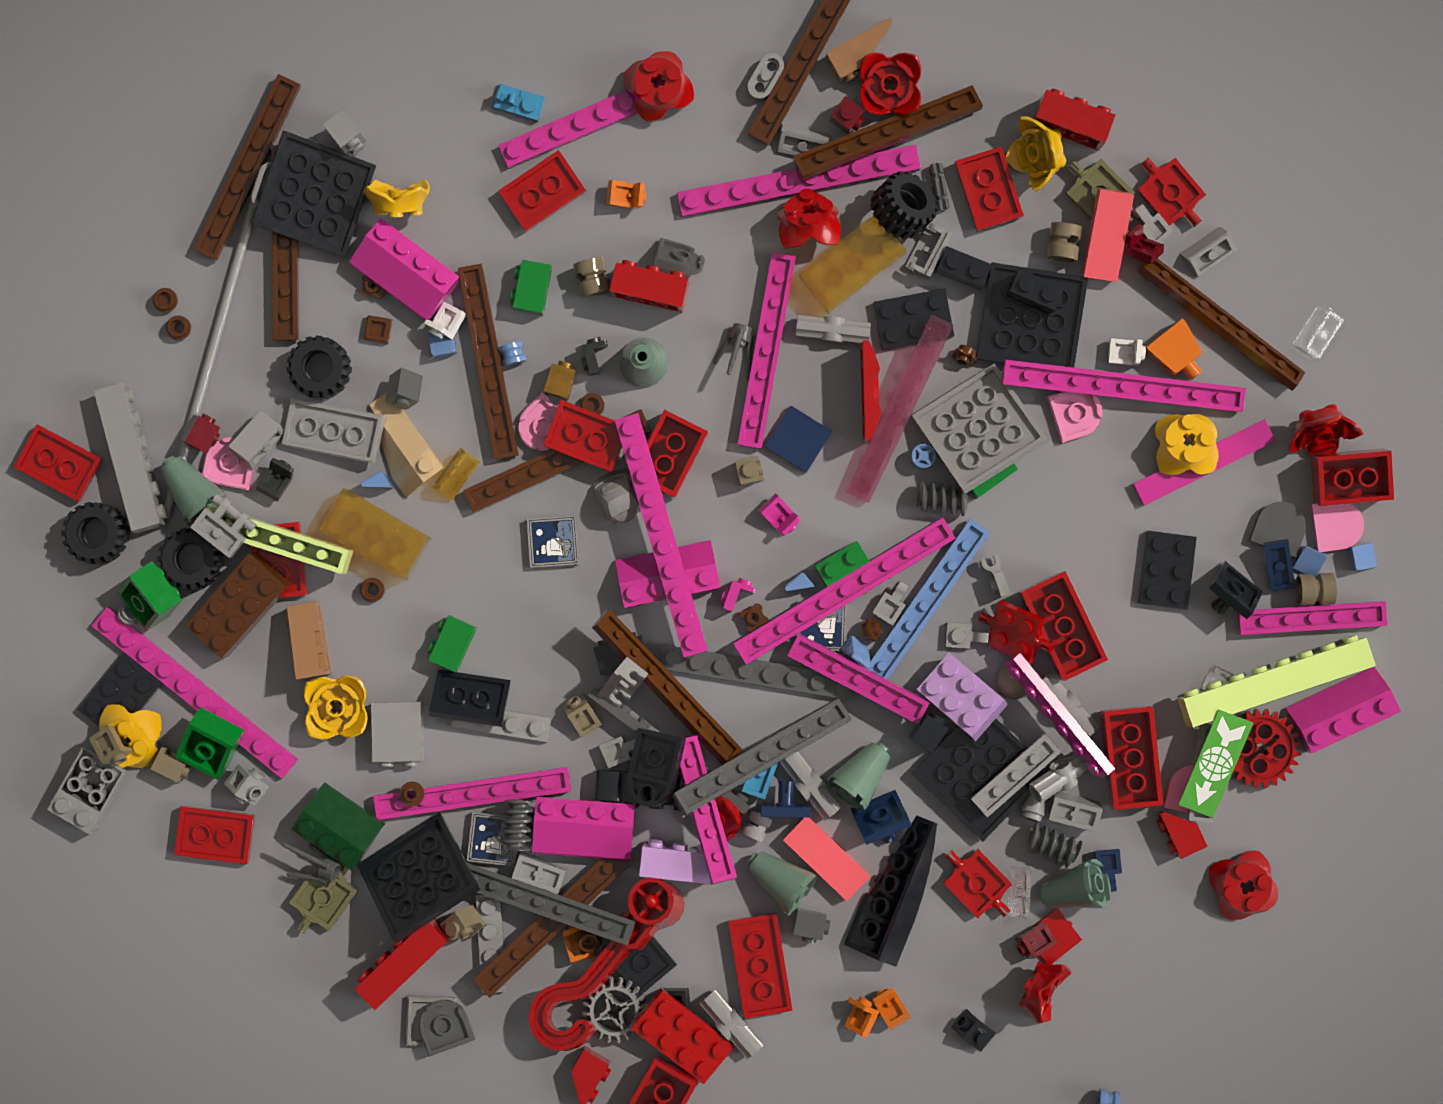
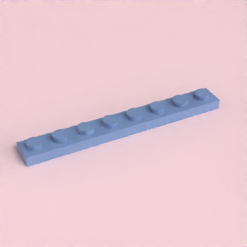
[867,519,990,679]

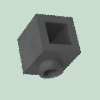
[386,367,423,410]
[793,908,830,943]

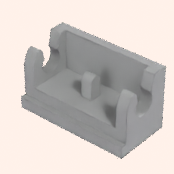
[905,223,953,280]
[228,410,284,470]
[598,657,648,707]
[1048,791,1103,832]
[512,852,568,894]

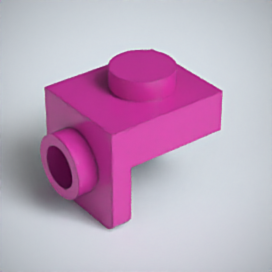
[758,493,801,536]
[720,578,756,611]

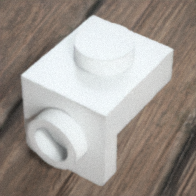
[424,302,466,339]
[1107,338,1146,366]

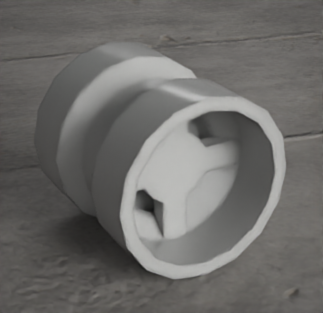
[741,810,773,842]

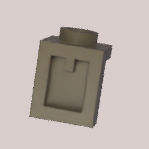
[563,694,602,737]
[89,725,133,766]

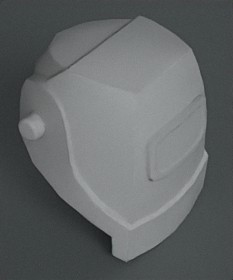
[593,469,641,524]

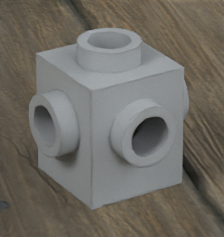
[224,764,270,806]

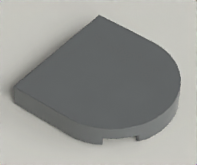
[653,238,705,275]
[1249,502,1306,558]
[419,999,476,1057]

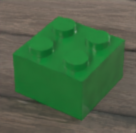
[117,561,182,632]
[175,707,244,781]

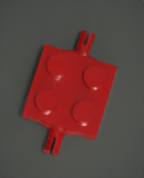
[1137,157,1206,227]
[978,600,1055,664]
[943,848,1013,919]

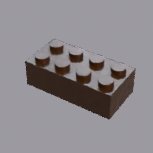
[185,551,292,659]

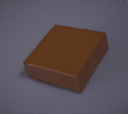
[364,315,393,344]

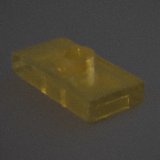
[432,447,480,501]

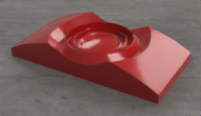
[860,340,882,443]

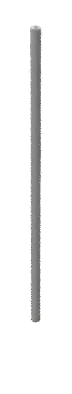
[164,194,261,519]

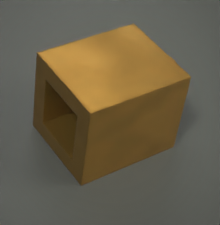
[544,361,577,400]

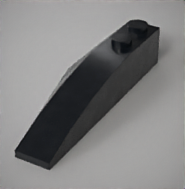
[844,815,937,967]

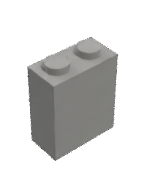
[371,701,424,767]

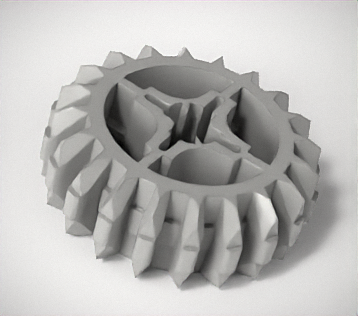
[582,976,647,1043]

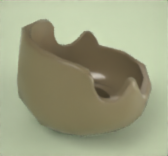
[996,665,1027,700]

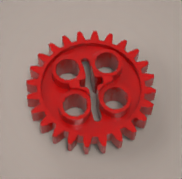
[1233,709,1301,788]

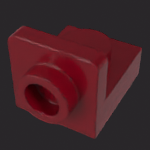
[1015,922,1058,959]

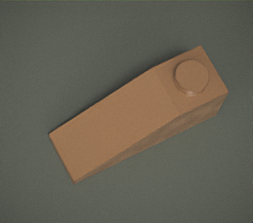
[825,17,893,83]

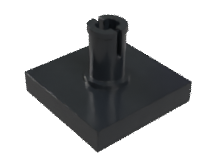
[1209,561,1263,620]

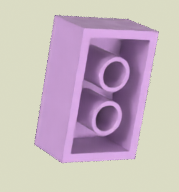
[917,653,1008,742]
[639,839,711,884]

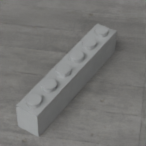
[93,382,167,533]

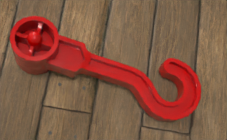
[528,878,685,1051]

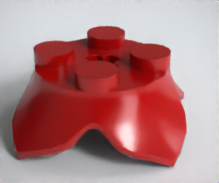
[623,51,694,122]
[859,52,922,115]
[777,188,841,249]
[1288,404,1364,457]
[1208,850,1278,920]
[1019,961,1072,1024]

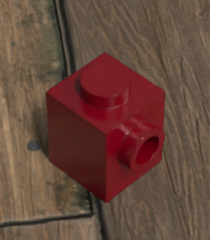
[829,96,865,134]
[180,413,220,453]

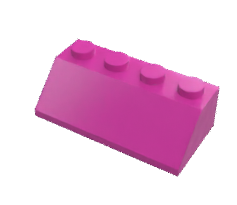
[349,218,459,321]
[615,540,721,608]
[1285,667,1401,753]
[532,797,635,861]

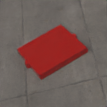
[1024,908,1083,964]

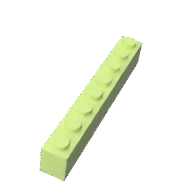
[1177,635,1376,727]

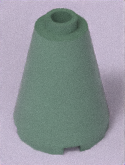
[620,338,668,386]
[161,456,227,525]
[826,742,890,811]
[747,851,817,916]
[1039,859,1111,908]

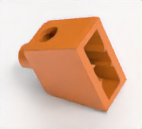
[1146,318,1202,380]

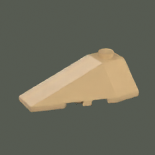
[369,392,446,498]

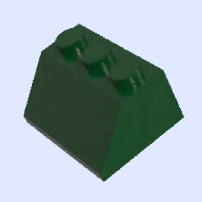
[291,782,385,871]

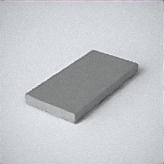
[281,398,386,464]

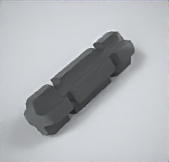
[929,163,950,211]

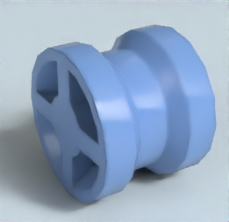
[499,341,527,367]
[910,444,936,469]
[1096,1088,1121,1104]

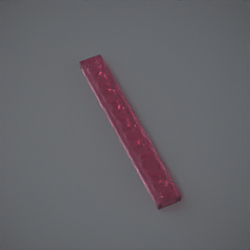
[846,314,953,502]

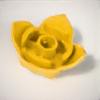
[1005,116,1066,191]
[364,180,430,217]
[1155,414,1219,475]
[303,675,368,740]
[99,704,162,768]

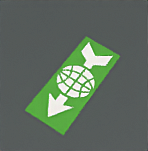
[1179,710,1253,818]

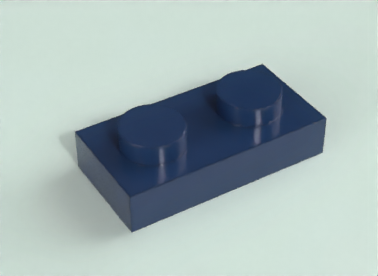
[1263,539,1295,591]

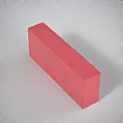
[1081,188,1134,282]
[783,817,871,901]

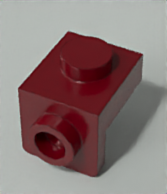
[1125,224,1164,264]

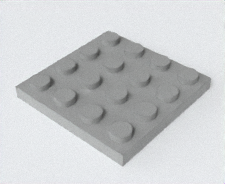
[912,363,1048,494]

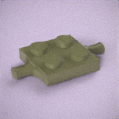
[1066,159,1135,223]
[289,864,358,934]

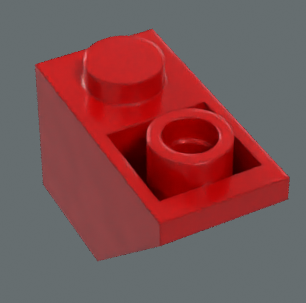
[1156,810,1208,859]
[571,1046,612,1104]

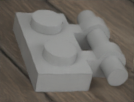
[190,494,257,558]

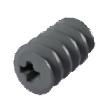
[917,481,969,517]
[500,799,535,851]
[1027,821,1082,868]

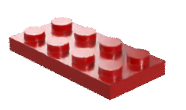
[728,912,793,1019]
[629,988,735,1084]

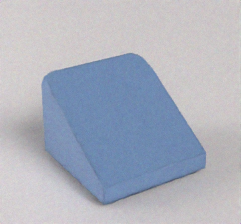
[428,334,457,358]
[361,471,394,488]
[1348,543,1377,571]
[1293,546,1327,578]
[784,572,814,591]
[841,636,871,668]

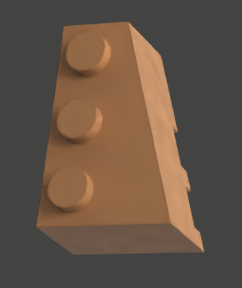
[284,601,332,680]

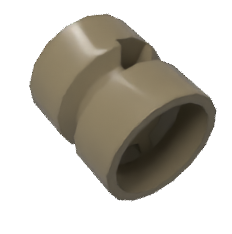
[1046,222,1083,262]
[573,257,610,299]
[1296,573,1337,606]

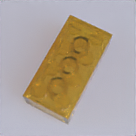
[799,216,907,315]
[319,488,431,580]

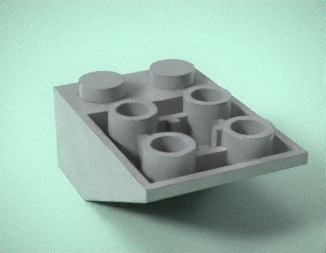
[47,746,126,835]

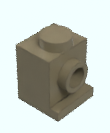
[735,456,764,486]
[151,746,193,782]
[440,905,486,941]

